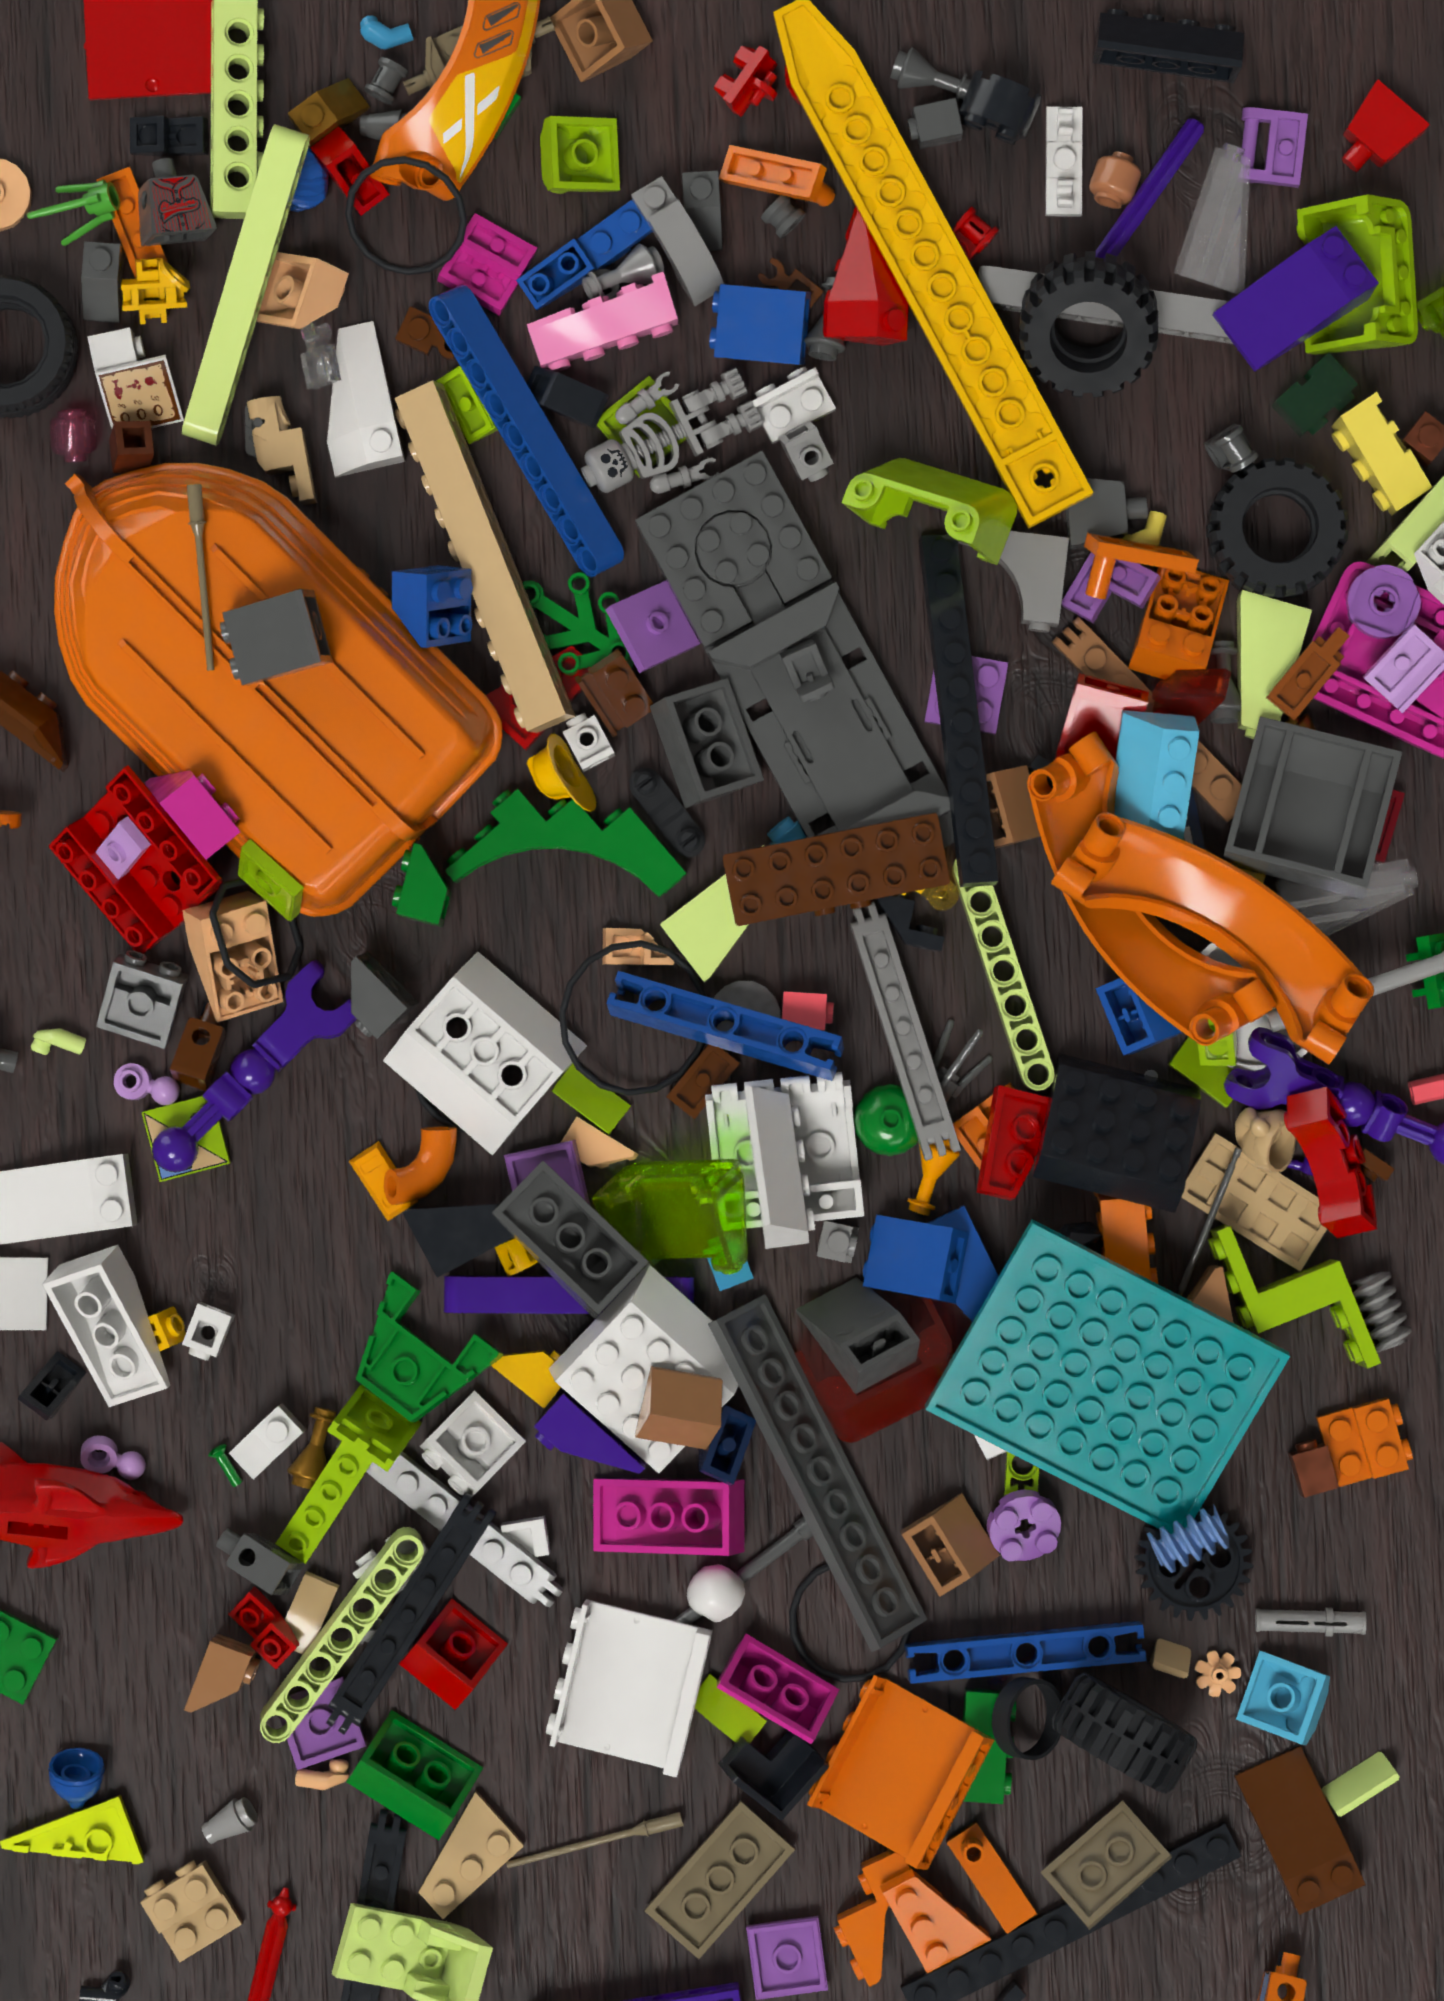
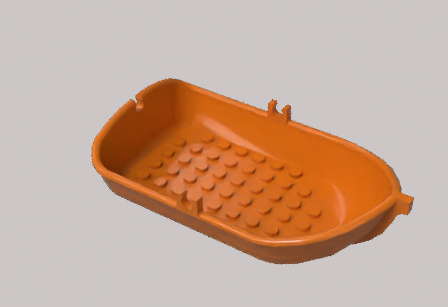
[54,463,503,917]

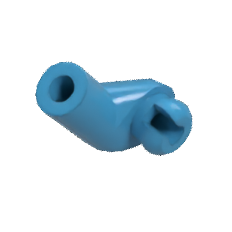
[360,15,414,50]

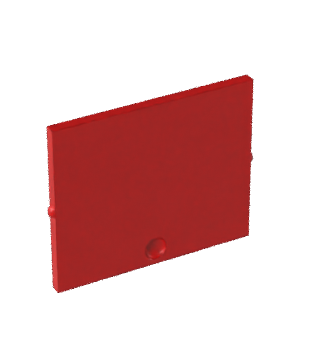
[83,0,212,100]

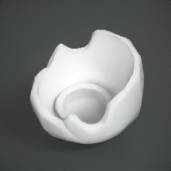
[687,1564,745,1622]

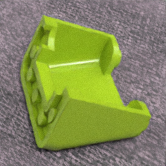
[1296,194,1418,355]
[842,458,1018,565]

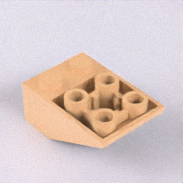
[182,891,283,1022]

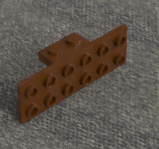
[722,812,950,926]

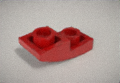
[228,1586,300,1670]

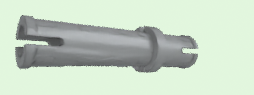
[1255,1607,1366,1637]

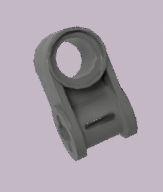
[1203,423,1259,473]

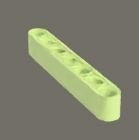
[952,859,1055,1091]
[260,1527,424,1743]

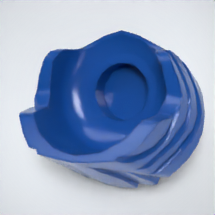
[290,147,329,212]

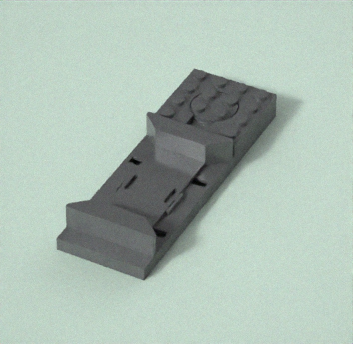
[635,451,954,849]

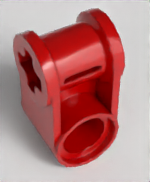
[952,206,999,263]

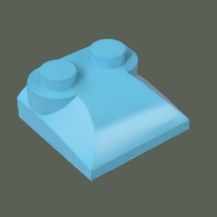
[1236,1651,1330,1745]

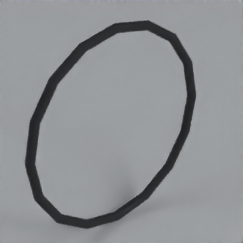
[559,940,706,1096]

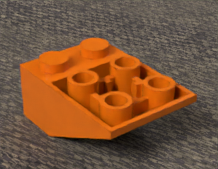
[1128,567,1230,690]

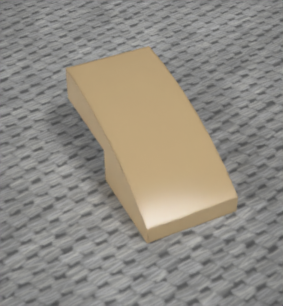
[285,1571,340,1655]

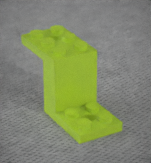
[1207,1225,1381,1369]

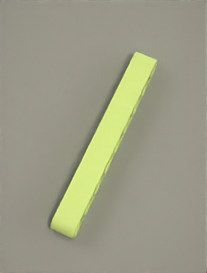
[182,124,310,446]

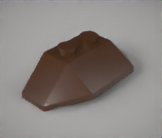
[0,670,68,772]

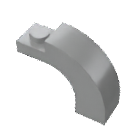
[631,176,724,306]

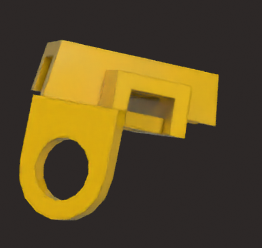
[121,258,190,324]

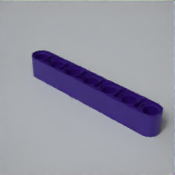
[444,1276,694,1314]

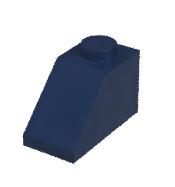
[698,1405,756,1486]

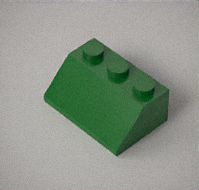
[347,1710,483,1841]

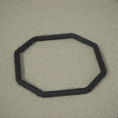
[209,878,303,988]

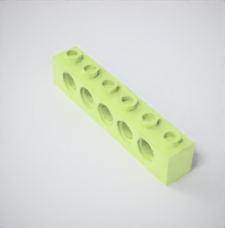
[210,0,264,219]

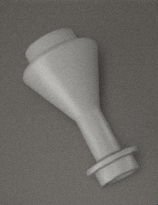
[582,244,664,299]

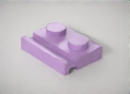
[1363,623,1444,714]

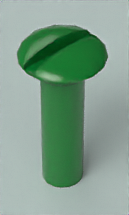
[208,1444,242,1487]

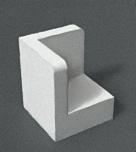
[500,1516,551,1557]

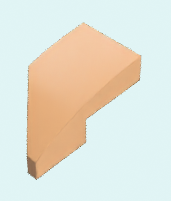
[602,928,674,965]
[561,1116,639,1169]

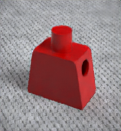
[1341,79,1430,172]

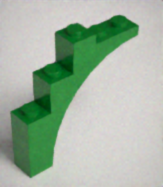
[445,789,687,898]

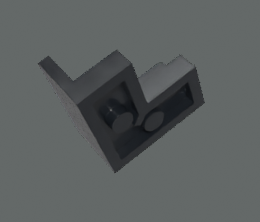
[718,1731,829,1821]

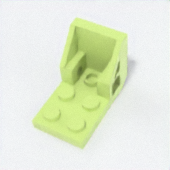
[331,1903,493,2001]

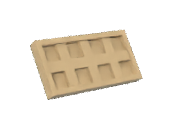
[1181,1133,1327,1272]

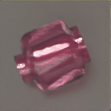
[49,409,98,463]

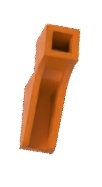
[834,1849,911,1987]

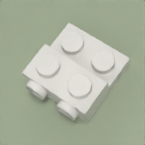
[420,1390,526,1496]

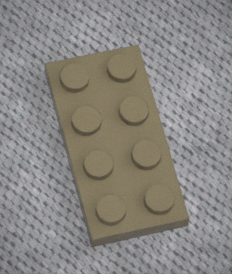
[644,1800,795,1959]

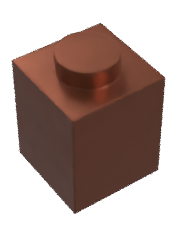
[1401,411,1444,468]
[109,421,154,473]
[1288,1439,1339,1498]

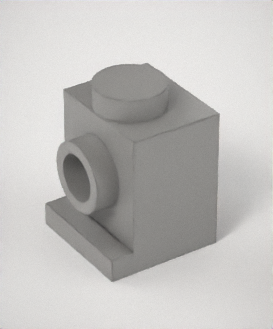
[778,420,834,482]
[816,1220,859,1263]

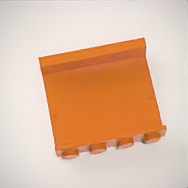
[807,1675,995,1870]

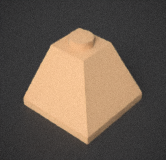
[256,252,349,329]

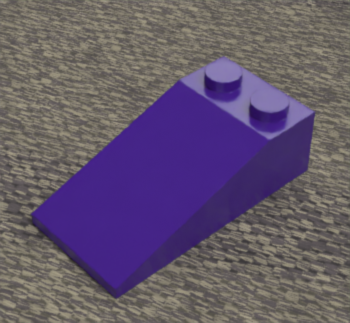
[1212,226,1379,372]

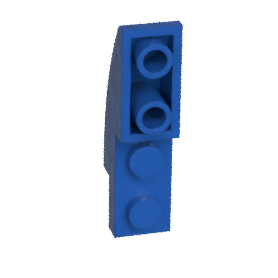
[516,200,653,310]

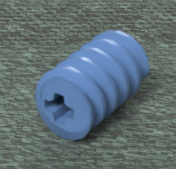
[1147,1504,1229,1573]

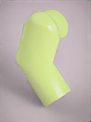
[31,1028,86,1055]

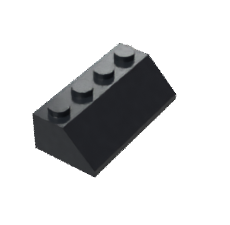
[1092,9,1244,83]

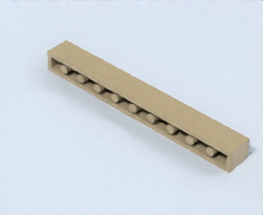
[394,380,575,733]

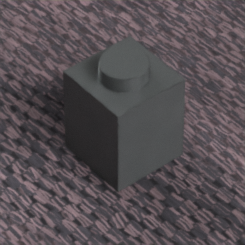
[907,98,963,149]

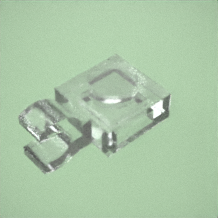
[300,323,341,389]

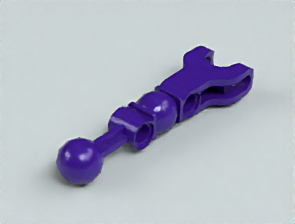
[152,960,357,1173]
[1224,1027,1444,1165]

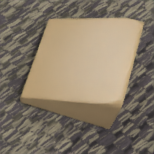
[1149,1638,1191,1679]

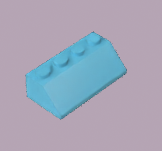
[1115,710,1200,840]

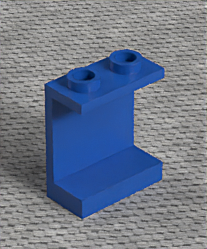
[709,284,811,365]
[863,1215,969,1304]

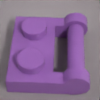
[1234,107,1308,188]

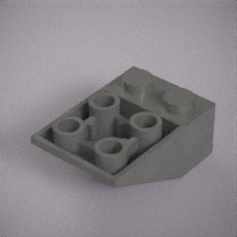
[796,1277,920,1394]

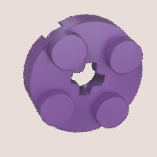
[1346,565,1421,639]
[987,1490,1061,1561]

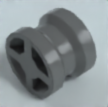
[760,195,806,239]

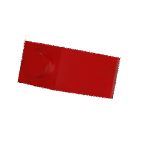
[310,126,389,216]

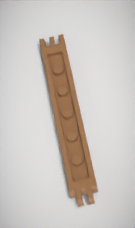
[1052,617,1242,823]

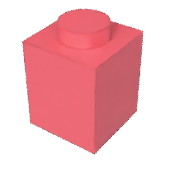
[782,991,834,1031]

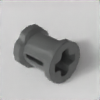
[364,57,408,105]

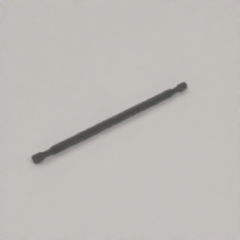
[1178,1147,1242,1296]

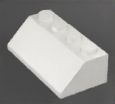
[744,1086,815,1249]

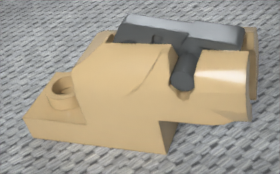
[245,396,317,505]

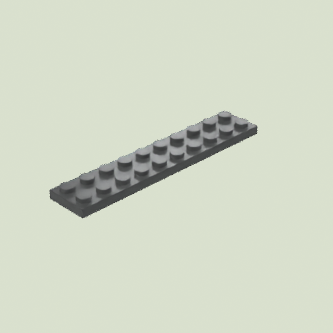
[708,1294,928,1652]

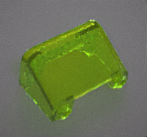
[592,1159,748,1276]

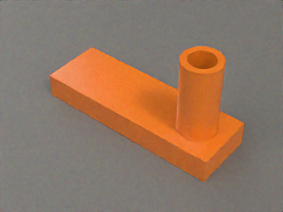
[719,145,835,207]
[1084,533,1199,599]
[946,1821,1037,1934]

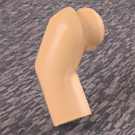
[295,1759,350,1790]

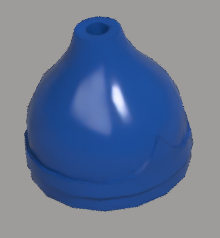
[48,1748,105,1809]

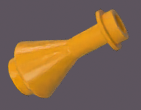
[907,1139,960,1216]

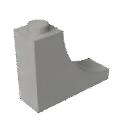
[958,531,1069,633]

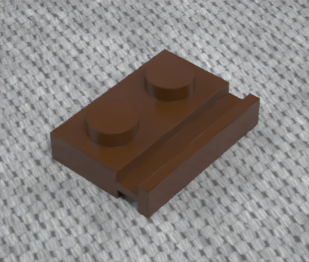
[574,649,654,737]

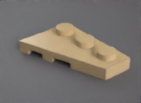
[419,1790,524,1919]

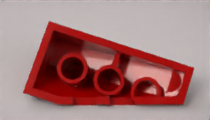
[823,206,908,346]

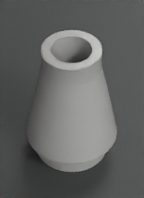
[201,1797,258,1844]

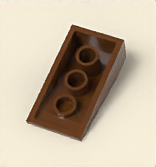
[1234,1745,1366,1915]

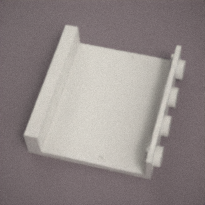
[546,1599,713,1778]

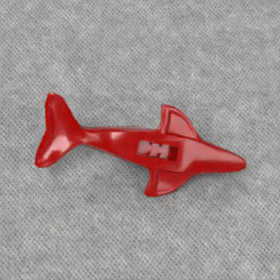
[0,1442,184,1569]

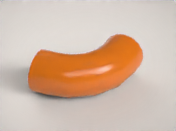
[384,1126,457,1205]

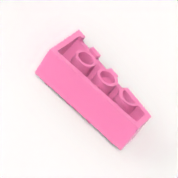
[527,272,678,372]

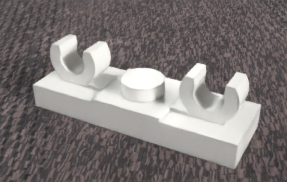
[1045,106,1083,217]

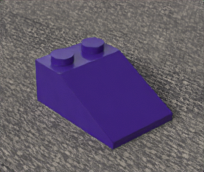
[534,1391,646,1474]

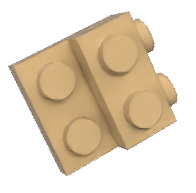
[140,1860,243,1963]

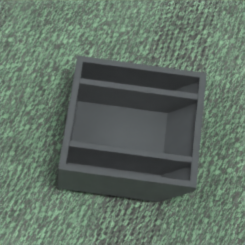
[1223,716,1402,900]

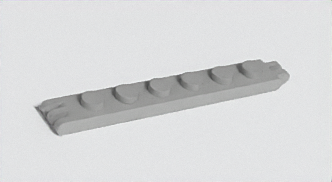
[850,901,961,1161]
[336,1440,564,1608]

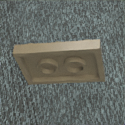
[1040,1800,1172,1930]

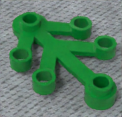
[522,572,634,675]

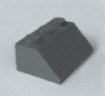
[649,678,764,809]

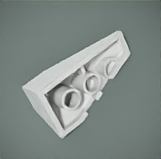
[327,321,406,478]

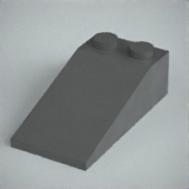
[492,1161,649,1319]

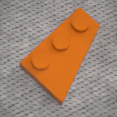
[880,1869,992,1974]

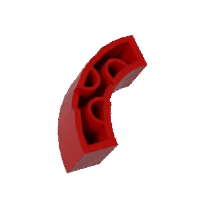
[1284,1087,1377,1238]

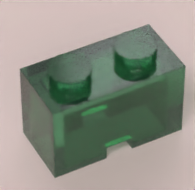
[1272,352,1358,438]

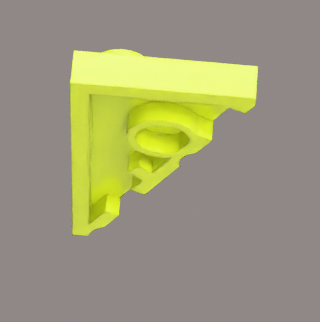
[0,1795,145,1864]

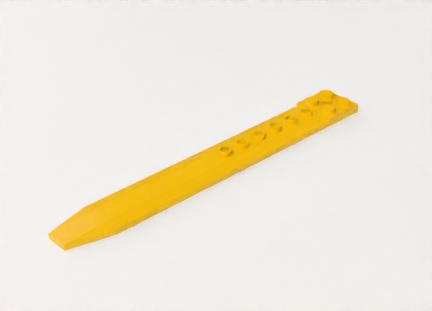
[773,0,1094,529]

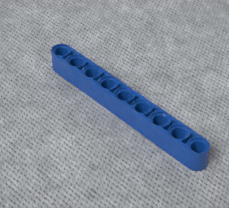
[429,284,624,577]

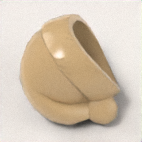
[1235,1107,1296,1174]

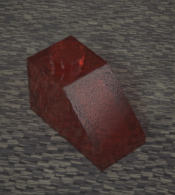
[1152,668,1231,725]

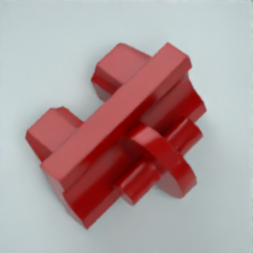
[714,45,778,117]

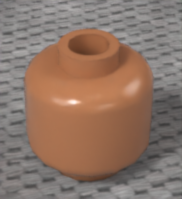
[1089,152,1141,209]

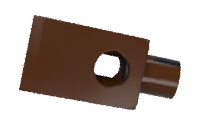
[170,1002,226,1091]

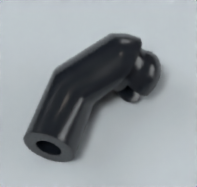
[79,1971,130,2001]

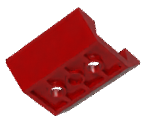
[48,765,222,954]

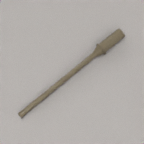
[187,484,214,671]
[506,1812,684,1869]

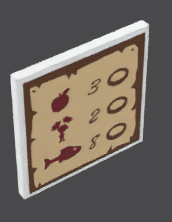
[95,355,184,429]

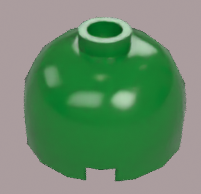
[854,1084,918,1156]

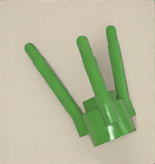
[27,180,120,246]

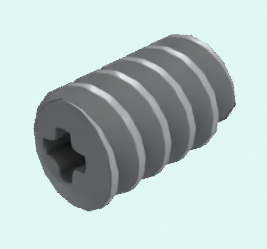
[1349,1272,1412,1352]

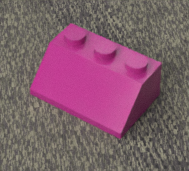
[717,1634,840,1744]

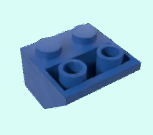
[392,565,473,648]
[1095,978,1183,1056]

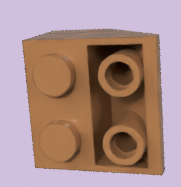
[986,765,1041,849]
[900,1493,1000,1597]

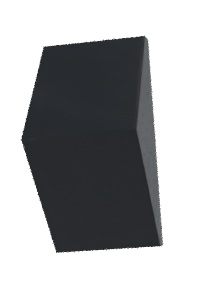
[17,1351,87,1421]

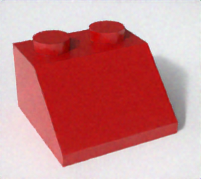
[399,1598,508,1710]

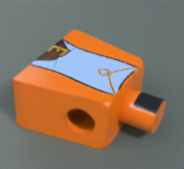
[1257,1951,1307,2001]

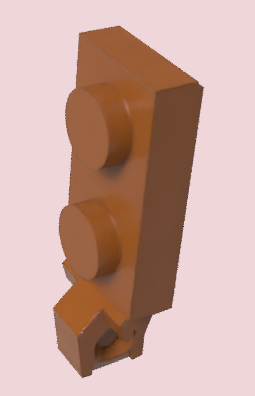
[1266,627,1350,721]

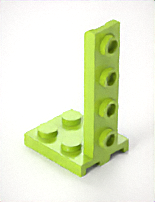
[276,1384,422,1564]

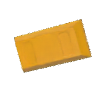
[349,1141,418,1221]

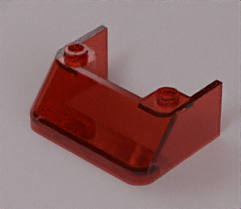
[794,1297,956,1443]

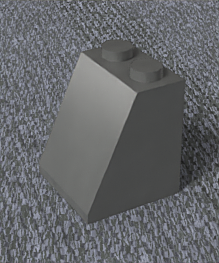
[220,589,333,685]

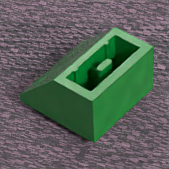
[392,843,452,927]

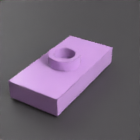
[96,816,151,880]

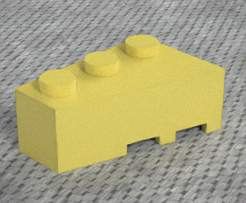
[1331,392,1433,516]

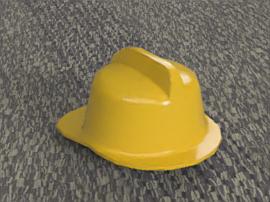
[527,734,597,812]

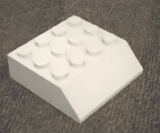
[549,1263,739,1473]

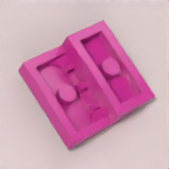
[437,213,538,316]

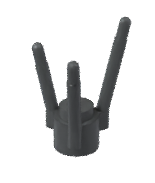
[932,1019,993,1104]

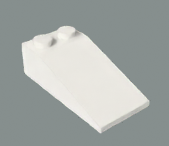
[0,1154,138,1245]
[42,1245,170,1407]
[0,1257,49,1330]

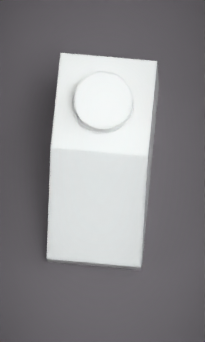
[229,1403,307,1480]

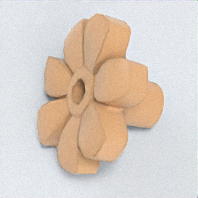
[1195,1650,1241,1697]

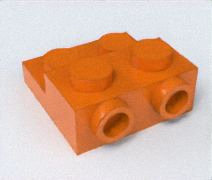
[1316,1397,1413,1487]

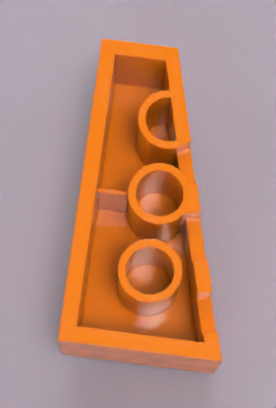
[1094,1193,1158,1284]

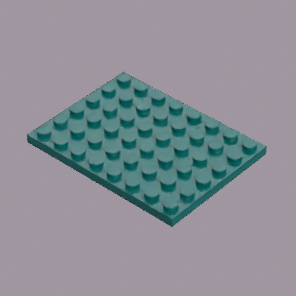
[925,1219,1290,1534]

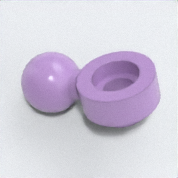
[114,1063,180,1105]
[81,1435,146,1480]

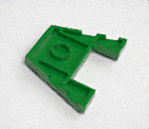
[355,1271,503,1423]

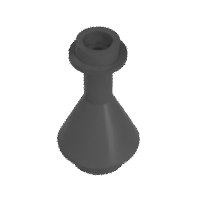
[890,47,971,102]
[804,277,846,361]
[1203,641,1241,724]

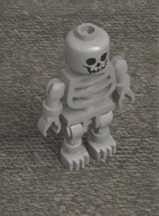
[581,368,764,494]

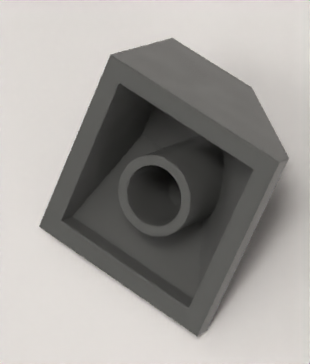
[351,952,419,1039]

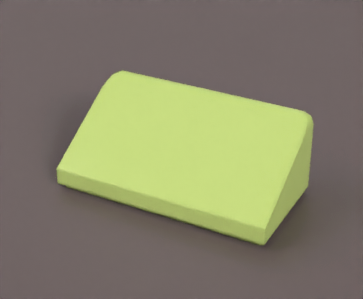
[1321,1752,1400,1817]

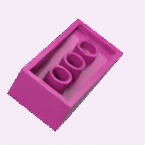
[144,770,240,860]
[593,1478,745,1556]

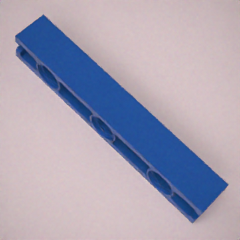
[606,971,844,1081]
[905,1621,1146,1684]

